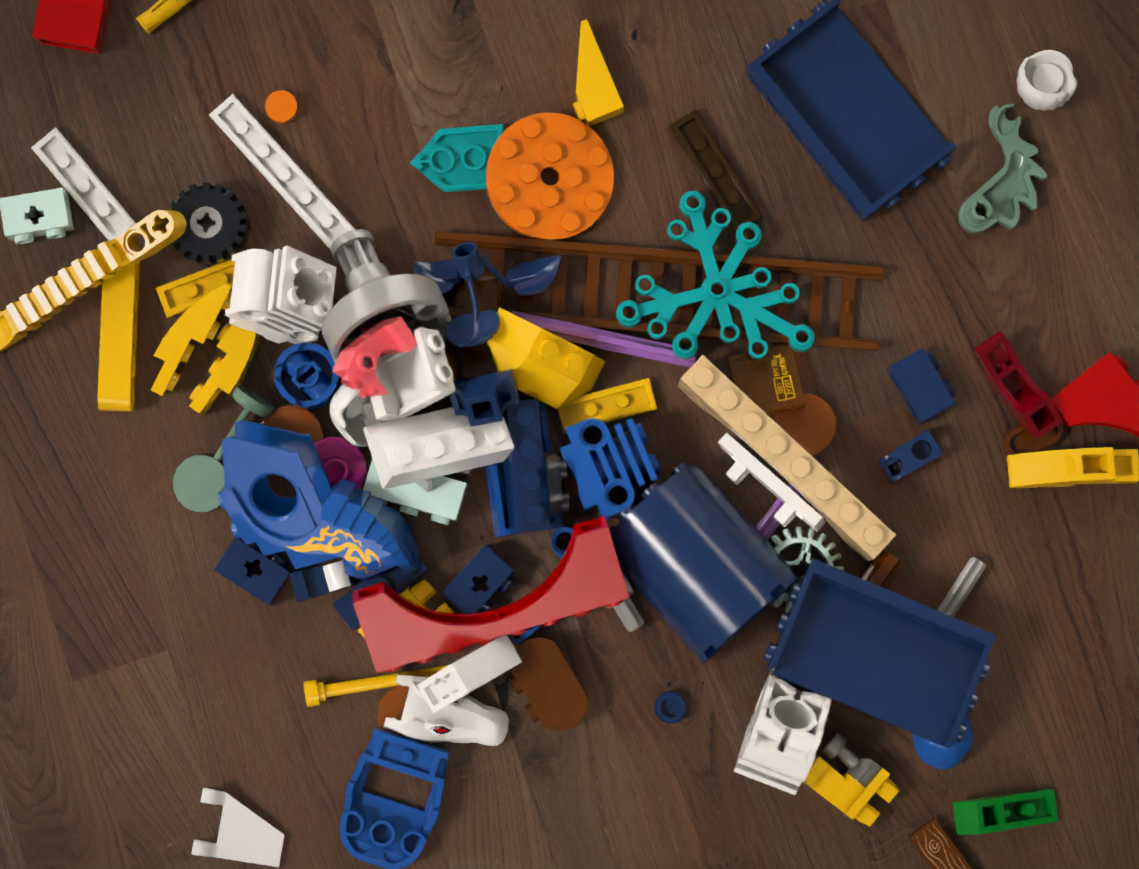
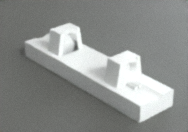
[718,433,825,532]

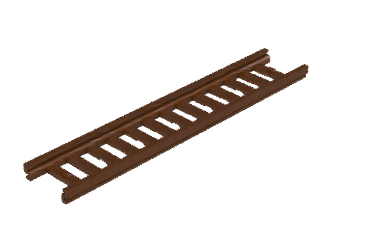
[435,231,884,351]

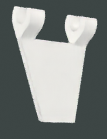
[192,788,284,867]

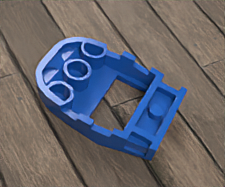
[340,727,449,869]

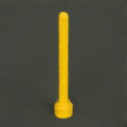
[303,664,450,707]

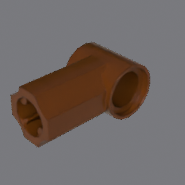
[861,549,905,589]

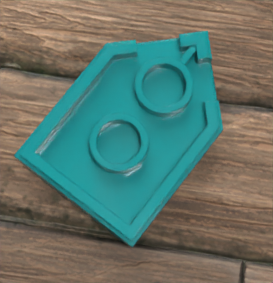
[410,124,504,193]

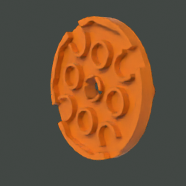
[486,113,614,241]

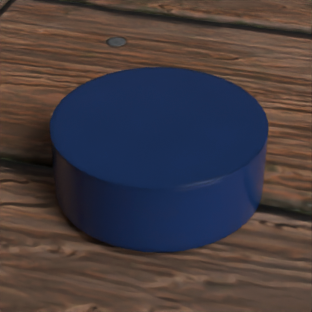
[654,691,687,724]

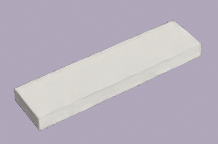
[31,127,136,241]

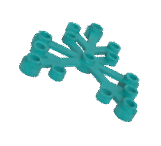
[616,191,815,360]

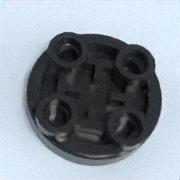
[543,451,569,517]

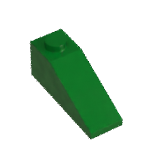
[953,789,1058,835]

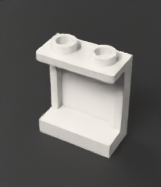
[363,327,456,421]

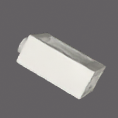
[417,635,522,714]

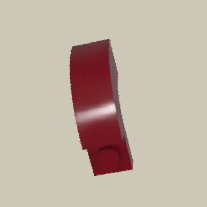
[973,331,1063,440]

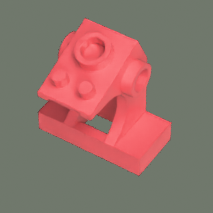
[332,317,418,398]

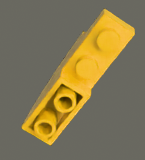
[151,282,233,396]
[189,323,260,416]
[1007,447,1139,488]

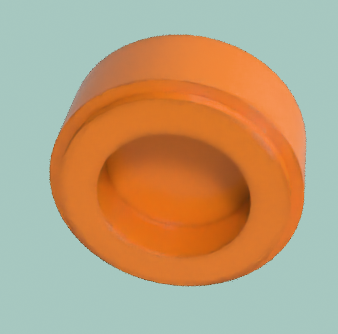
[265,90,298,124]

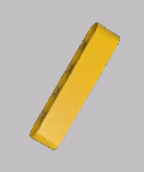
[98,262,140,411]

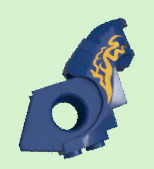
[218,420,419,581]

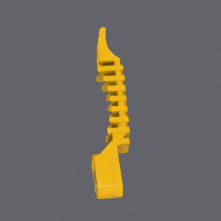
[0,210,186,353]

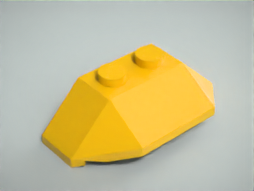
[487,308,606,409]

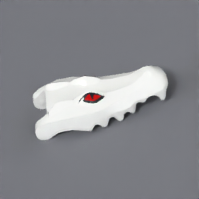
[384,673,509,746]

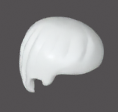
[1016,50,1077,111]
[330,384,371,447]

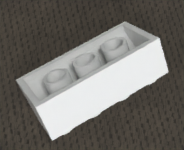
[363,407,514,490]

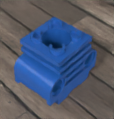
[559,418,661,520]

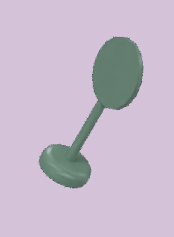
[173,385,275,512]

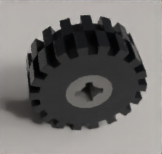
[166,182,250,267]

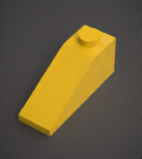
[572,19,624,127]

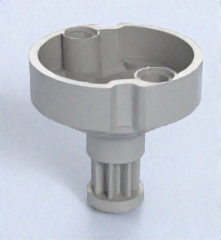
[322,229,452,364]

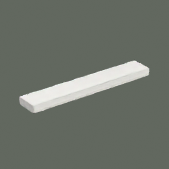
[209,94,356,250]

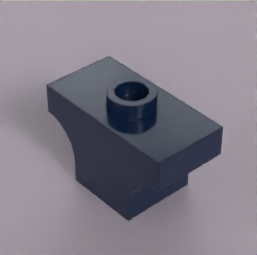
[449,369,520,427]

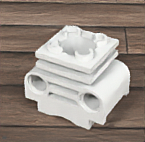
[225,246,336,344]
[734,674,832,795]

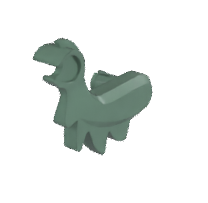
[957,104,1047,234]

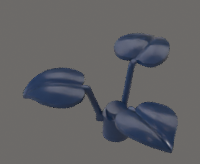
[414,242,562,347]

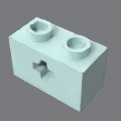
[0,188,74,244]

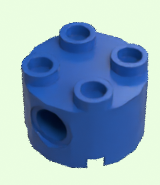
[274,343,342,411]

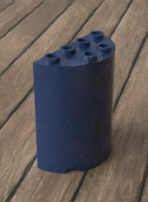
[609,461,800,664]

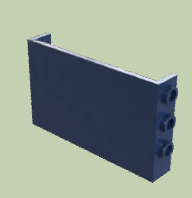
[744,0,957,222]
[763,559,996,748]

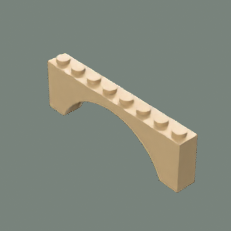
[678,355,896,562]

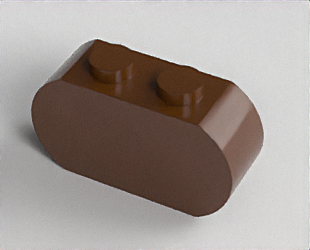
[508,638,588,730]

